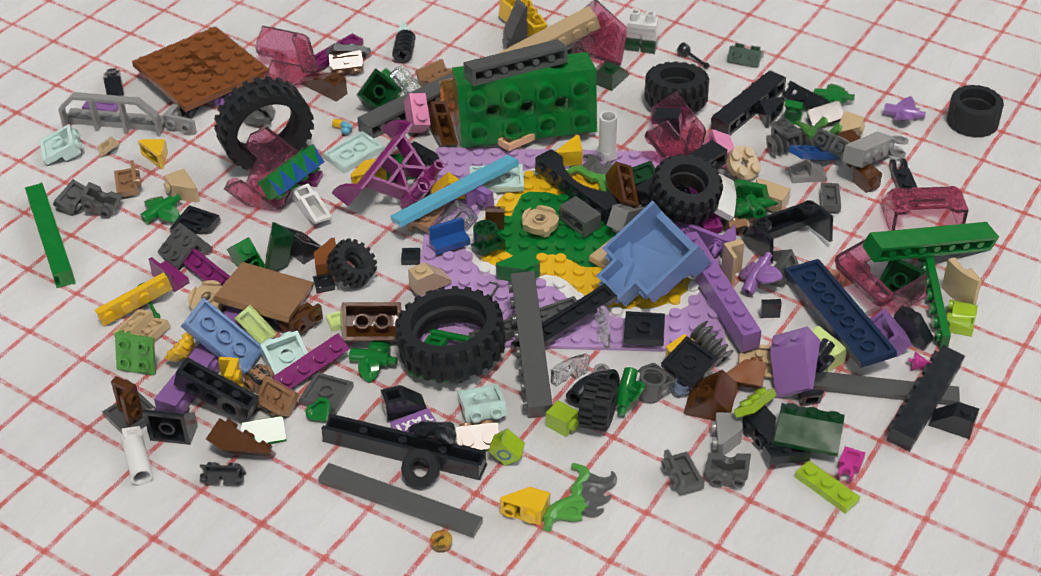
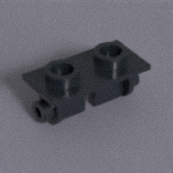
[200,462,247,486]

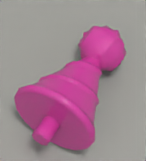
[907,351,932,371]

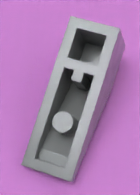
[607,203,645,233]

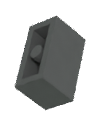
[560,196,601,237]

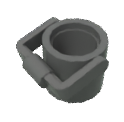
[638,363,676,403]

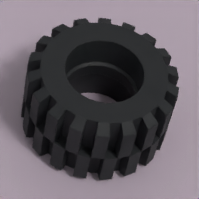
[578,376,618,432]

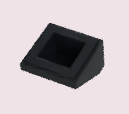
[797,390,824,406]

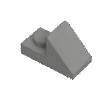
[789,159,827,183]

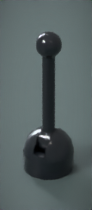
[677,42,710,69]

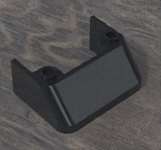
[742,200,833,264]

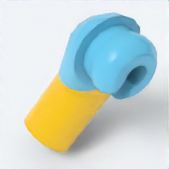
[332,118,352,135]

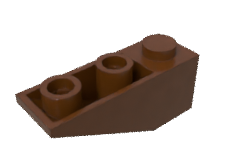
[205,418,276,456]

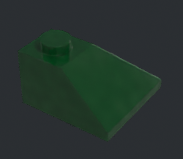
[596,62,630,91]

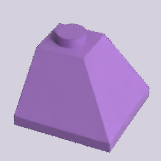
[870,308,912,357]

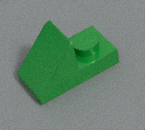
[784,99,805,125]

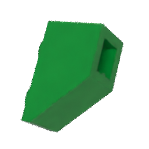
[227,237,265,268]

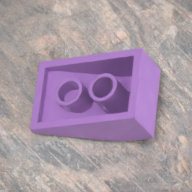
[770,326,821,398]

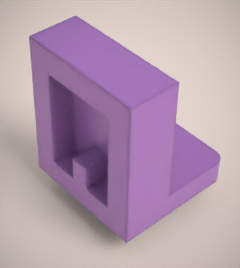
[465,185,494,208]

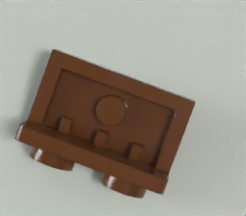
[278,302,323,335]
[111,376,143,426]

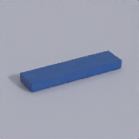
[788,145,840,160]

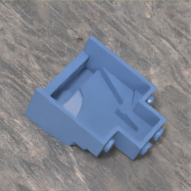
[596,201,712,307]

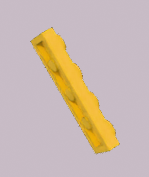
[95,272,173,327]

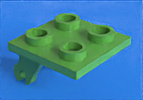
[796,116,843,140]
[115,330,156,375]

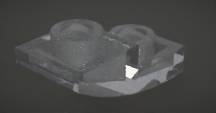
[595,305,611,349]
[551,353,590,387]

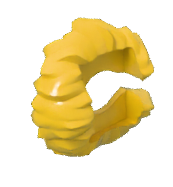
[164,332,196,362]

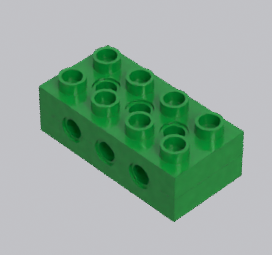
[452,52,597,148]

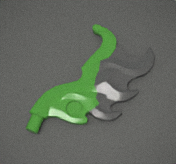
[566,154,612,193]
[543,463,617,532]

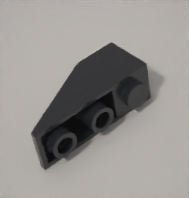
[103,68,124,96]

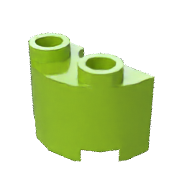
[947,299,978,337]

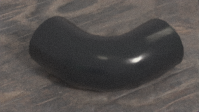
[566,369,620,407]

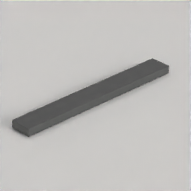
[813,372,960,405]
[318,463,483,538]

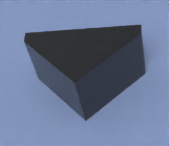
[757,97,785,128]
[652,107,683,140]

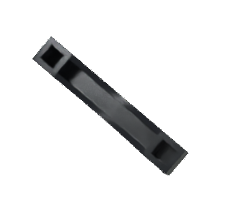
[535,149,621,224]

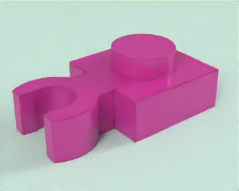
[837,446,866,483]

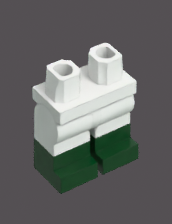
[625,9,659,54]

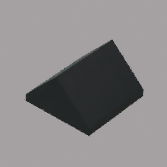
[281,225,321,265]

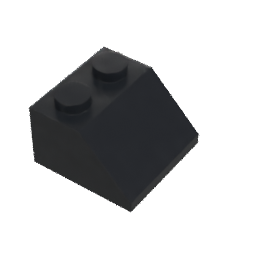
[143,408,198,445]

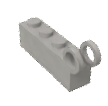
[842,132,909,168]

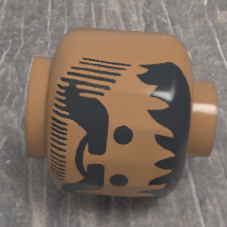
[243,364,274,394]

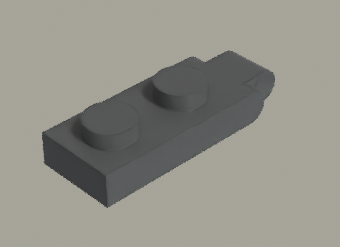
[326,43,371,57]

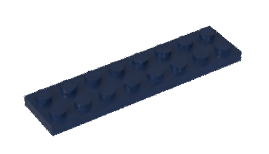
[784,259,897,368]

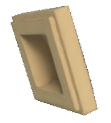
[99,136,119,157]

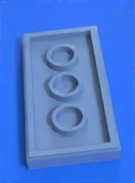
[180,297,261,377]

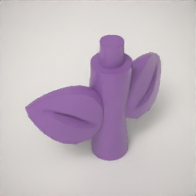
[883,96,926,121]
[739,252,783,296]

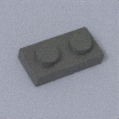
[820,183,841,212]

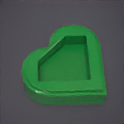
[305,397,332,423]

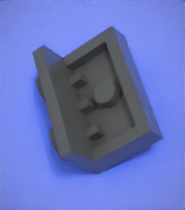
[53,179,86,216]
[661,449,705,495]

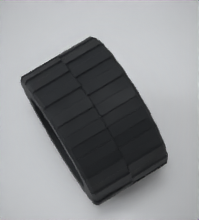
[947,85,1004,138]

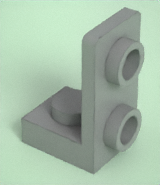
[163,104,197,135]

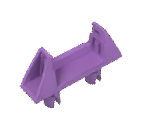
[670,219,736,258]

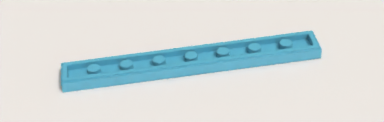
[390,155,519,227]

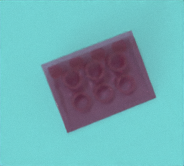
[573,0,627,66]

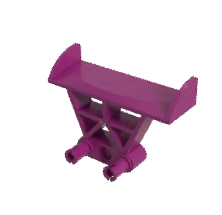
[332,120,445,209]

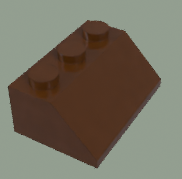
[340,302,401,342]

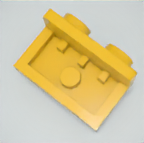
[218,357,245,388]

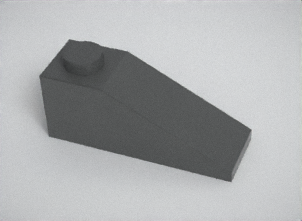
[502,0,528,48]

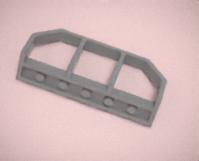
[58,92,165,137]

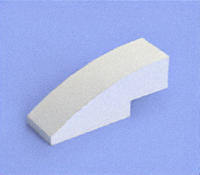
[292,184,332,224]

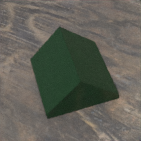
[356,68,402,110]
[265,222,294,271]
[874,260,927,306]

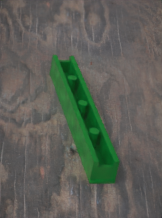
[25,182,76,288]

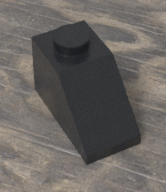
[894,306,934,349]
[928,402,980,440]

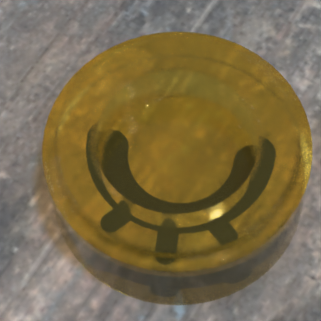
[430,530,453,553]

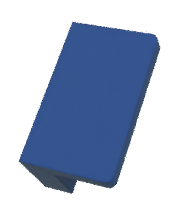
[428,217,471,255]

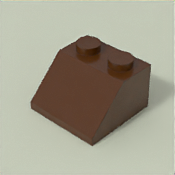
[683,369,738,421]

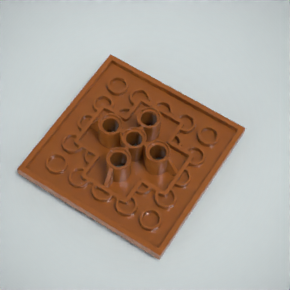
[132,26,270,112]

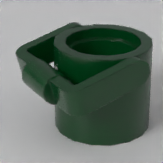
[471,220,506,256]

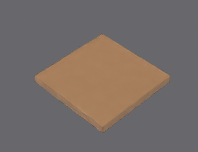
[214,262,314,323]

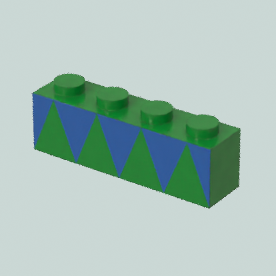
[258,144,324,200]

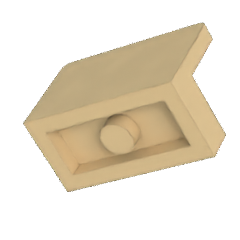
[721,239,745,285]

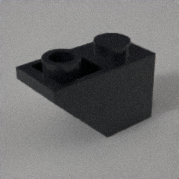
[380,385,427,421]
[742,405,776,451]

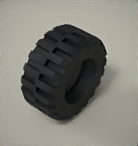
[644,61,710,114]
[649,154,723,225]

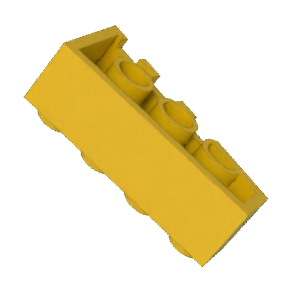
[498,0,548,36]

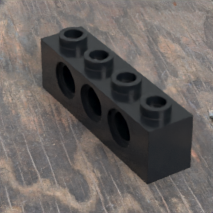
[173,357,260,423]

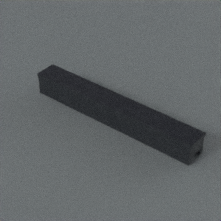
[321,413,487,481]

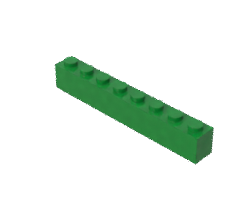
[862,222,999,262]

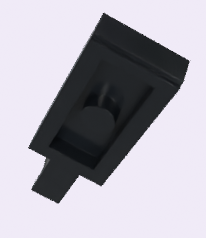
[411,141,440,166]

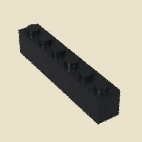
[711,70,786,136]
[636,140,728,207]
[887,345,965,452]

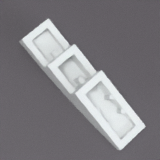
[715,174,736,221]

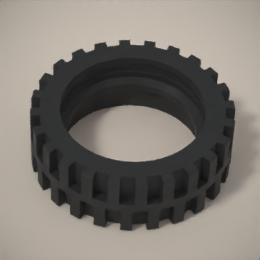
[214,76,314,172]
[395,286,506,383]

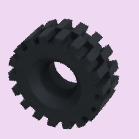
[326,238,377,288]

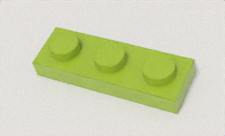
[733,387,777,418]
[795,460,860,514]

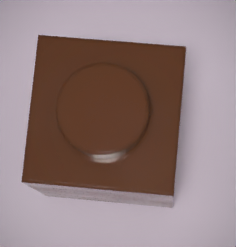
[852,164,882,193]

